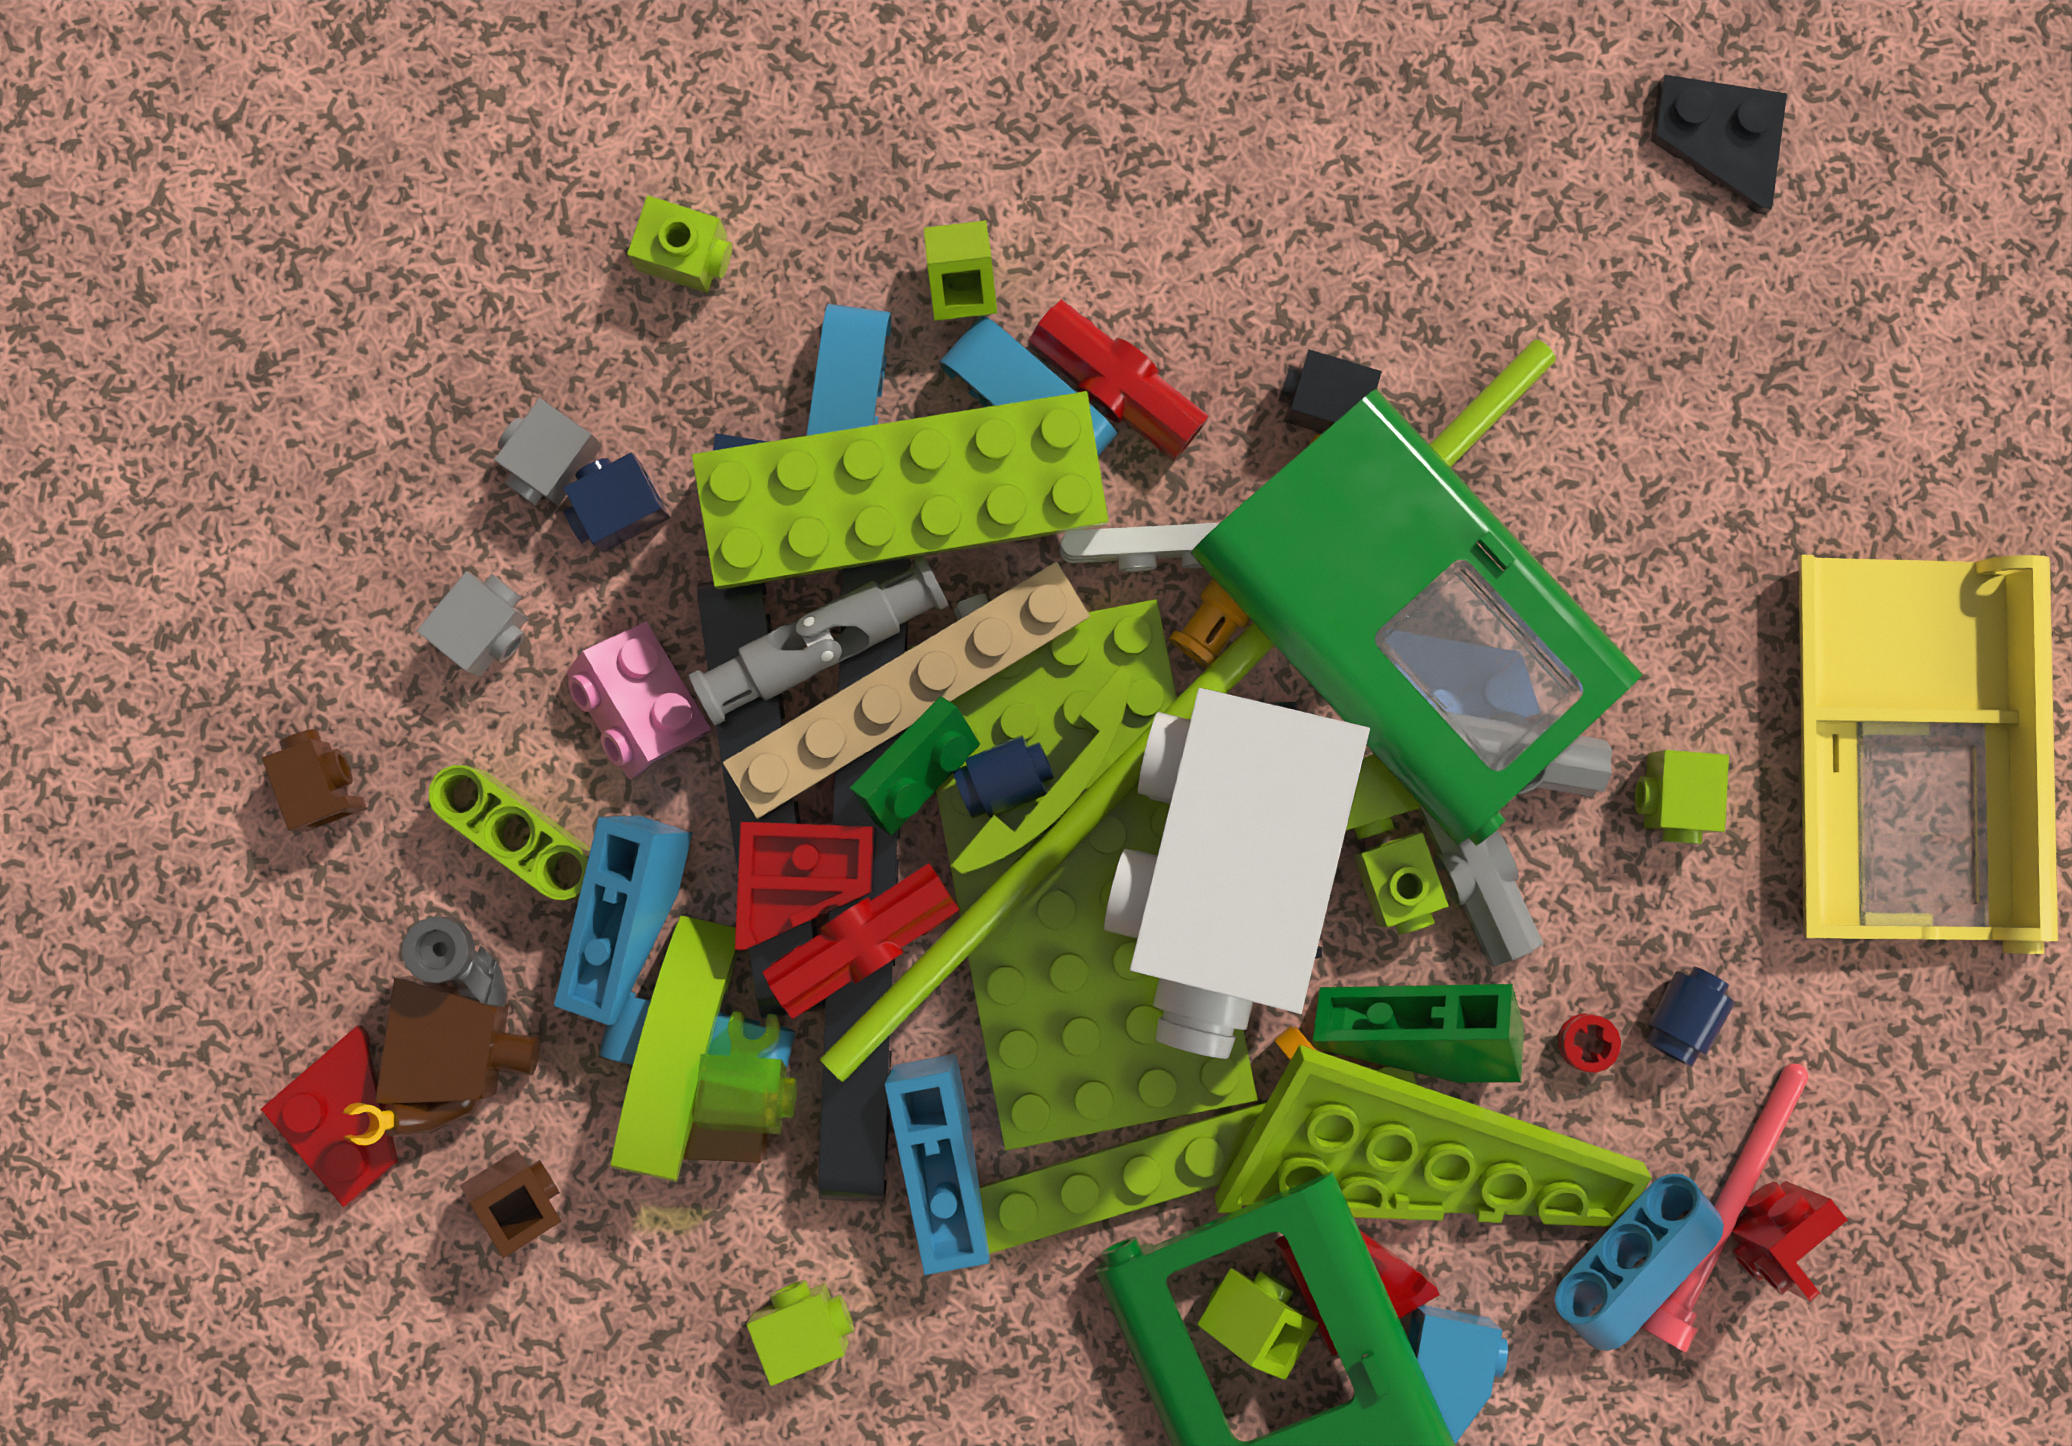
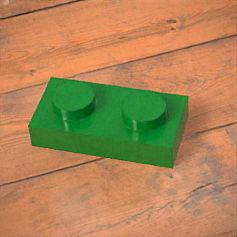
[850,696,980,836]

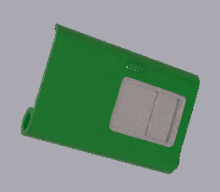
[1190,389,1643,846]

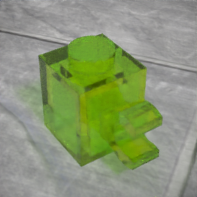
[693,1012,797,1134]

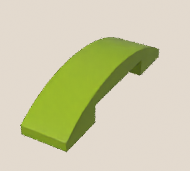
[951,665,1132,874]
[611,916,739,1182]

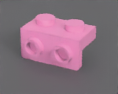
[567,621,711,779]

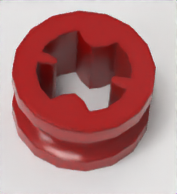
[1557,1013,1621,1073]

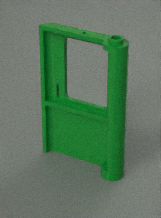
[1095,1171,1456,1446]

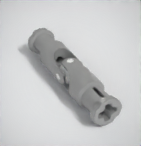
[689,555,948,725]

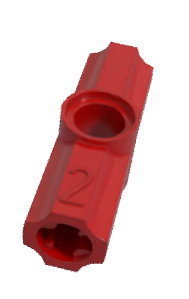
[1028,299,1209,461]
[762,863,960,1019]

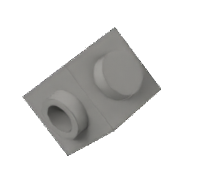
[494,398,602,506]
[416,571,529,677]

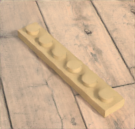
[723,562,1090,819]

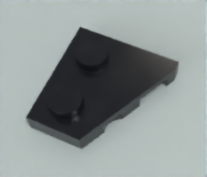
[1651,75,1787,215]

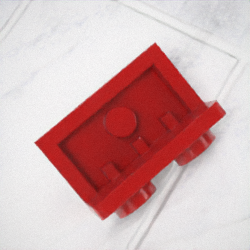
[1731,1181,1848,1302]

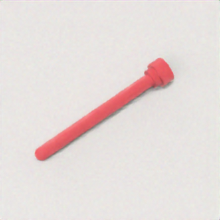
[1640,1063,1808,1353]

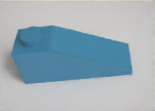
[554,815,693,1025]
[885,1053,990,1275]
[1408,1305,1508,1444]

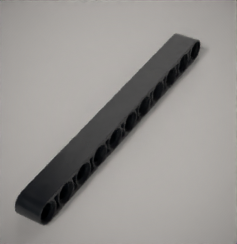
[818,558,911,1202]

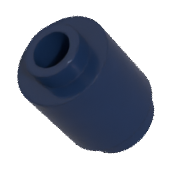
[953,735,1054,818]
[1645,966,1735,1067]

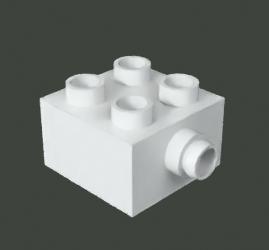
[1104,688,1370,1059]

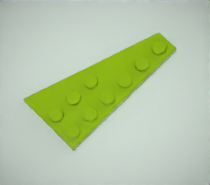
[1214,1045,1652,1227]

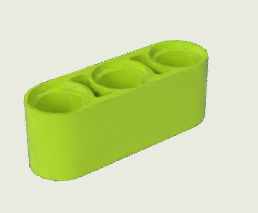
[428,765,591,900]

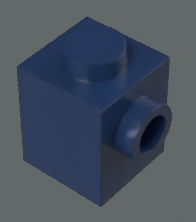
[563,452,670,553]

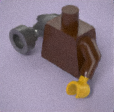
[343,916,540,1145]

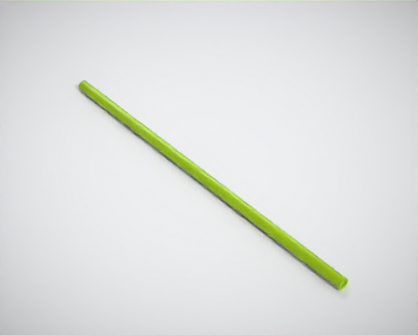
[820,339,1556,1082]

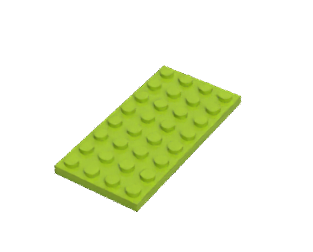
[908,599,1258,1151]

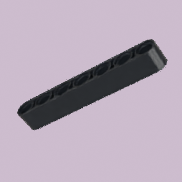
[697,581,826,1019]

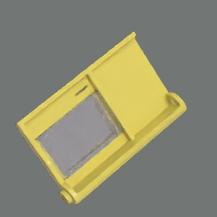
[1799,555,2058,954]

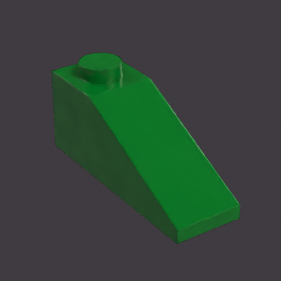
[1313,984,1524,1083]

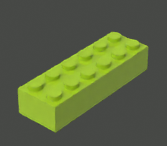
[692,391,1109,590]

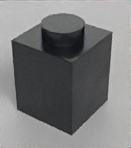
[1278,349,1382,433]

